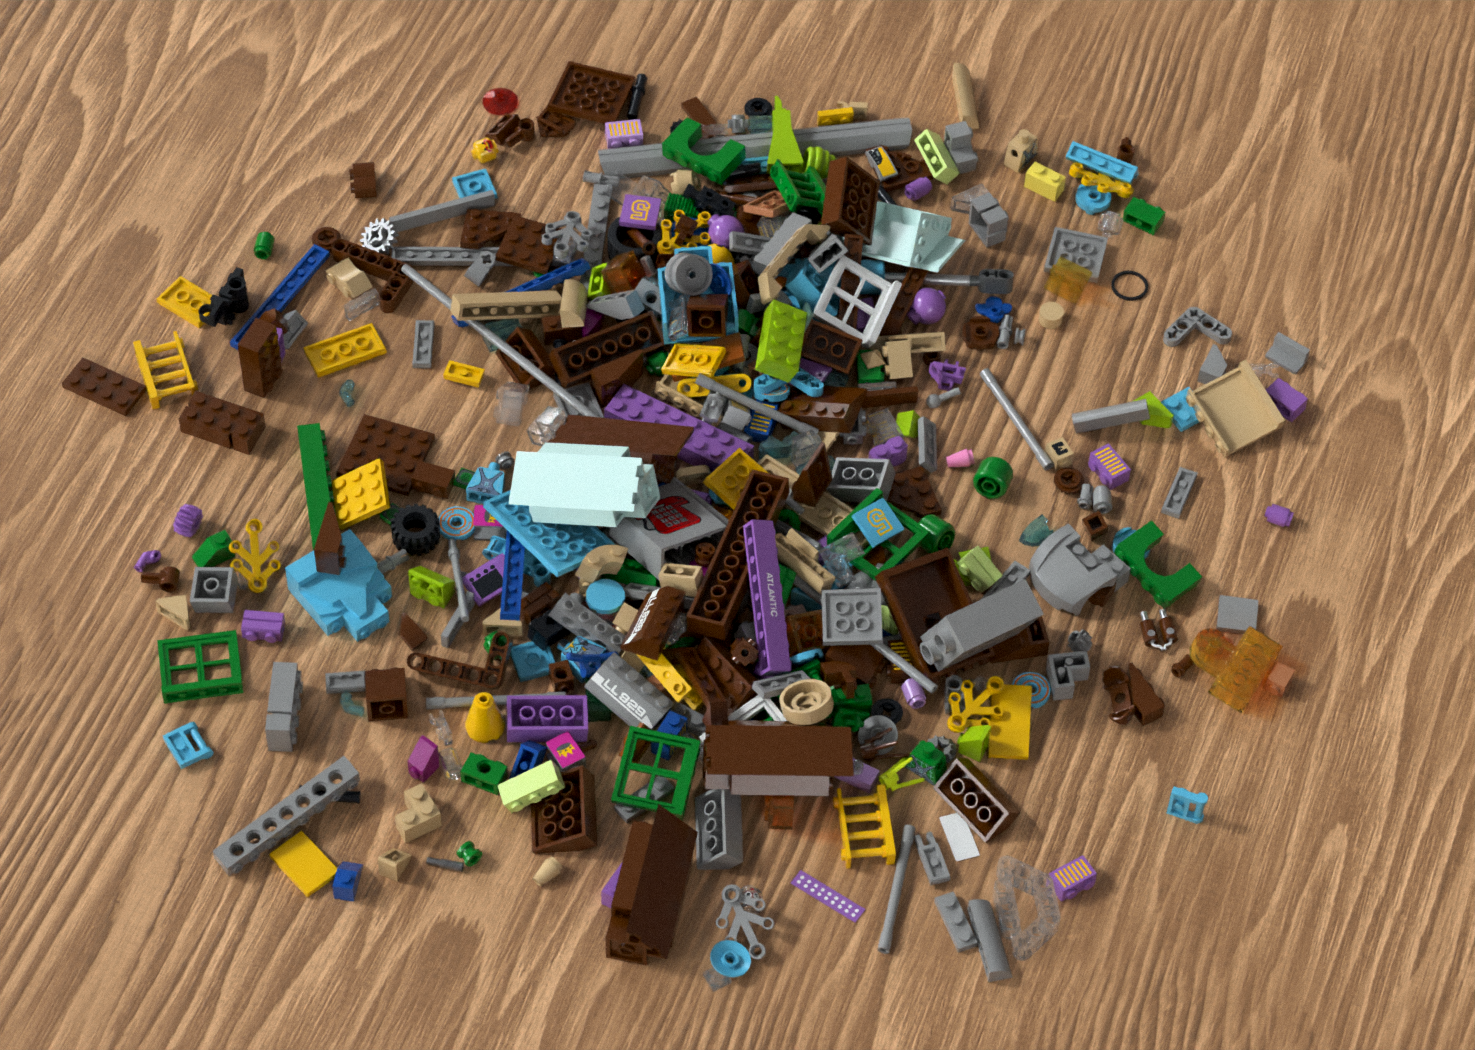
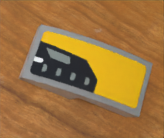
[865,146,898,182]

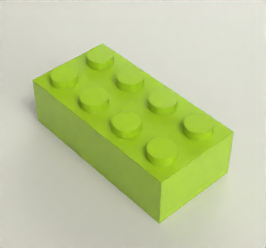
[755,299,807,383]

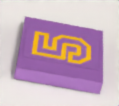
[619,194,661,230]

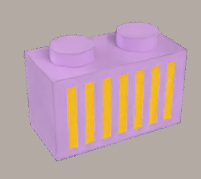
[605,119,643,148]

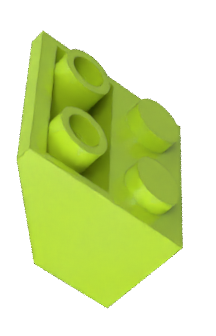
[408,566,456,608]

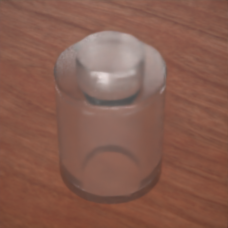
[439,748,463,780]

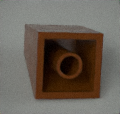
[687,294,729,337]
[825,644,886,689]
[365,667,408,722]

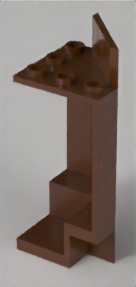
[547,414,694,484]
[702,720,854,796]
[606,804,698,965]

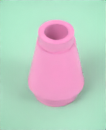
[946,448,975,468]

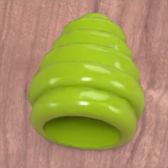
[802,146,839,181]

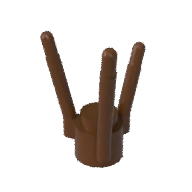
[860,727,910,761]

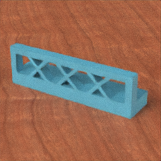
[1065,141,1139,185]

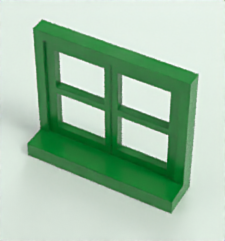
[827,488,930,582]
[157,630,243,704]
[611,726,701,821]

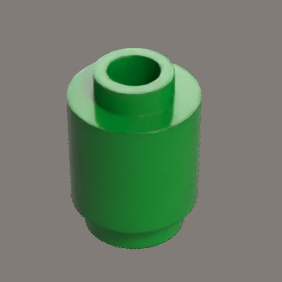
[254,232,275,260]

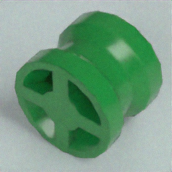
[456,841,483,867]

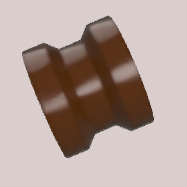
[695,542,715,567]

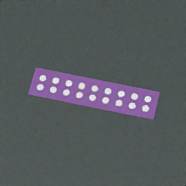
[791,870,865,922]

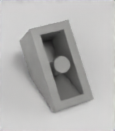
[1197,344,1227,384]

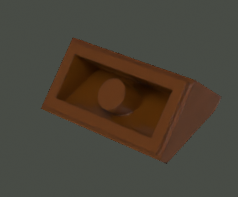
[484,114,520,146]

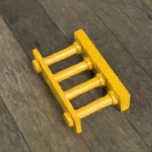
[133,331,199,409]
[636,647,704,712]
[833,784,896,869]

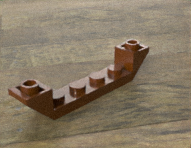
[879,267,932,336]
[662,647,728,726]

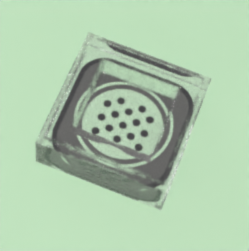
[703,967,731,992]

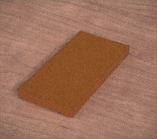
[668,332,746,382]

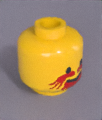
[471,137,499,164]

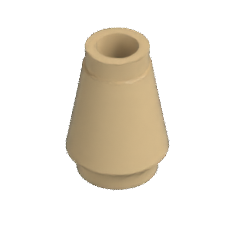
[532,856,563,887]

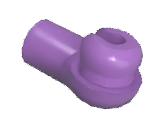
[134,550,161,572]

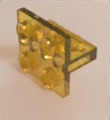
[1044,257,1092,304]

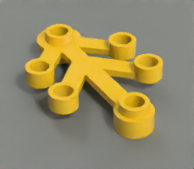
[1069,162,1134,198]
[657,210,712,254]
[229,519,281,593]
[947,676,1004,733]

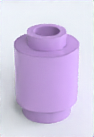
[901,678,926,709]

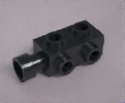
[682,184,736,216]

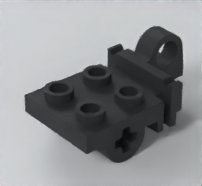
[198,267,249,327]

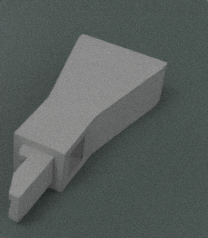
[808,231,848,273]

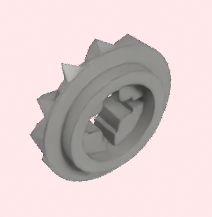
[927,735,956,763]

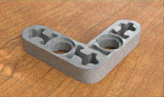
[1163,307,1232,347]

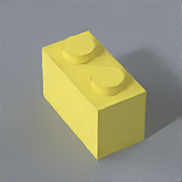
[1024,162,1066,202]

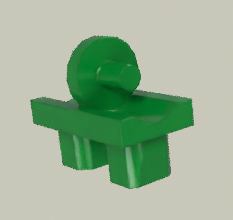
[831,706,870,732]

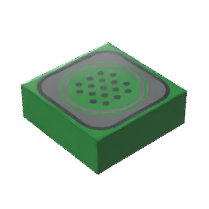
[453,468,475,490]
[380,503,400,526]

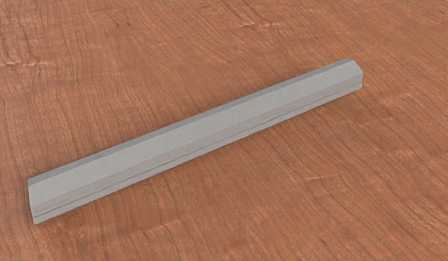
[598,118,912,179]

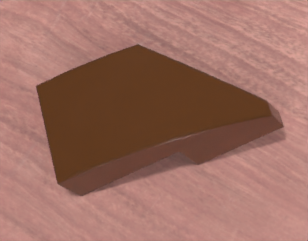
[398,612,428,651]

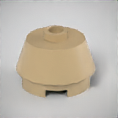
[670,169,701,195]

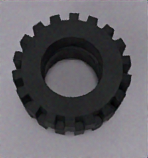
[391,504,440,556]

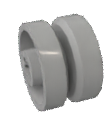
[665,252,713,296]

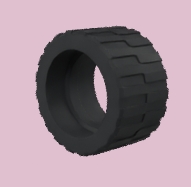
[607,217,662,269]

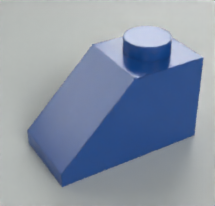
[509,740,548,779]
[332,861,363,902]

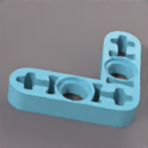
[753,367,824,397]

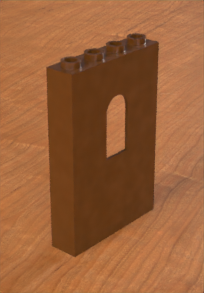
[875,548,995,683]

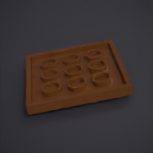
[547,61,636,124]
[336,414,435,496]

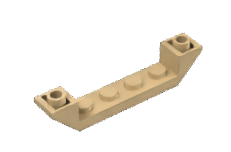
[758,224,830,305]

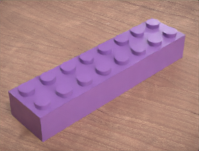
[604,384,754,473]

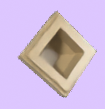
[860,349,885,369]

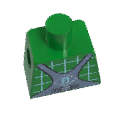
[905,740,947,786]

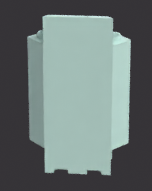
[836,201,966,273]
[509,442,661,527]

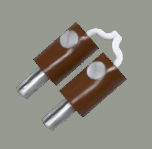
[1139,609,1178,651]

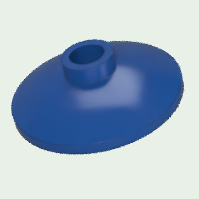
[709,263,733,297]

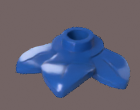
[975,296,1012,323]

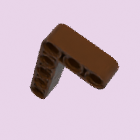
[332,239,414,313]
[407,632,513,689]

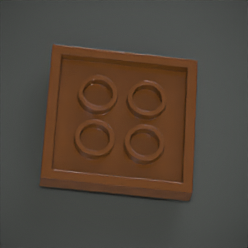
[495,215,563,274]

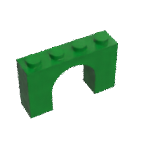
[662,117,746,184]
[1114,520,1202,609]

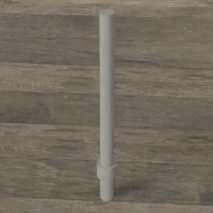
[448,539,469,622]

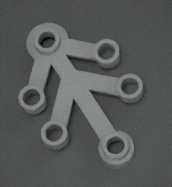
[541,211,592,259]
[716,884,775,960]

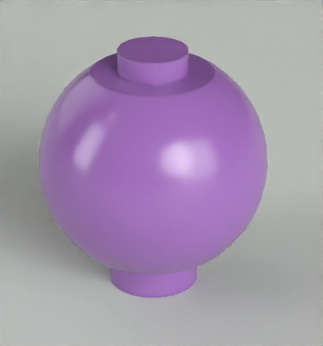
[708,214,744,251]
[907,288,946,325]

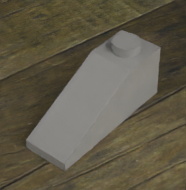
[587,289,645,320]

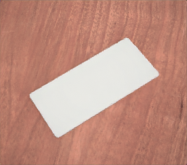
[939,813,980,861]

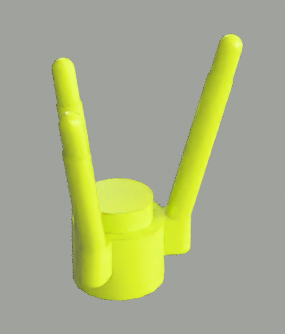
[878,757,925,792]

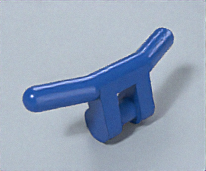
[566,651,619,678]

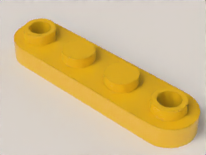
[677,374,752,398]

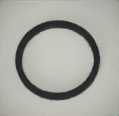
[1111,271,1148,301]

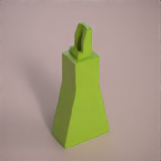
[767,96,803,174]

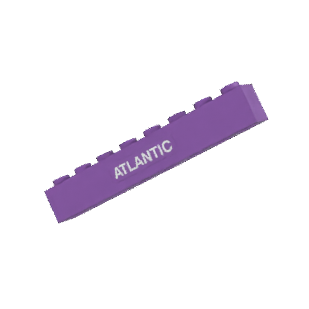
[743,519,791,677]

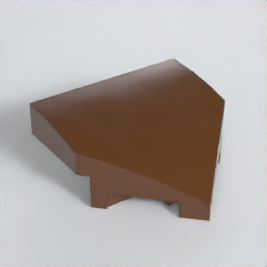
[536,106,576,137]

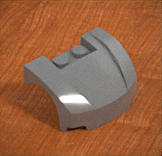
[1029,524,1117,616]

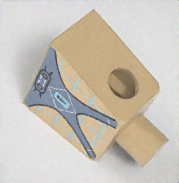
[1004,129,1038,173]

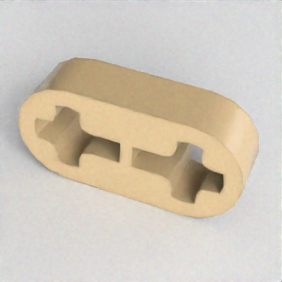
[674,465,711,485]

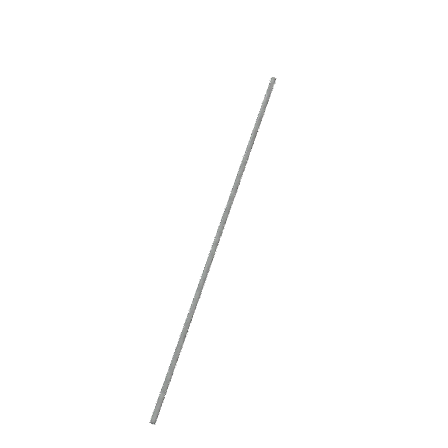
[401,264,938,694]

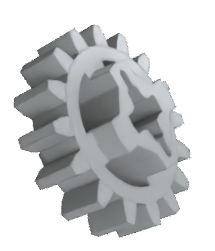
[360,218,399,254]

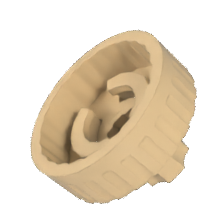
[780,679,834,725]

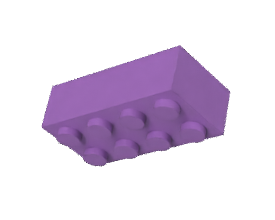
[506,695,588,742]

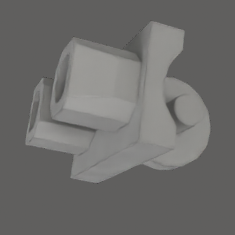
[699,390,727,425]

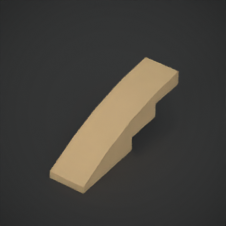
[870,332,946,355]

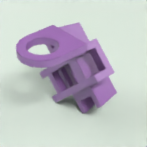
[929,359,966,391]

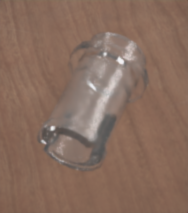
[964,676,988,692]

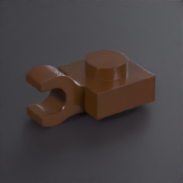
[674,214,698,246]

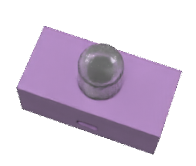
[834,758,880,794]

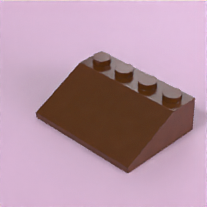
[821,157,880,245]
[777,386,868,433]
[531,765,598,854]

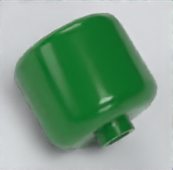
[973,457,1013,499]
[913,514,956,554]

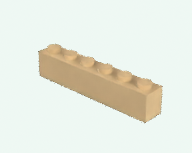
[450,291,562,321]

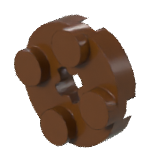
[962,316,999,350]

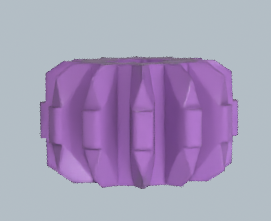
[173,504,203,538]

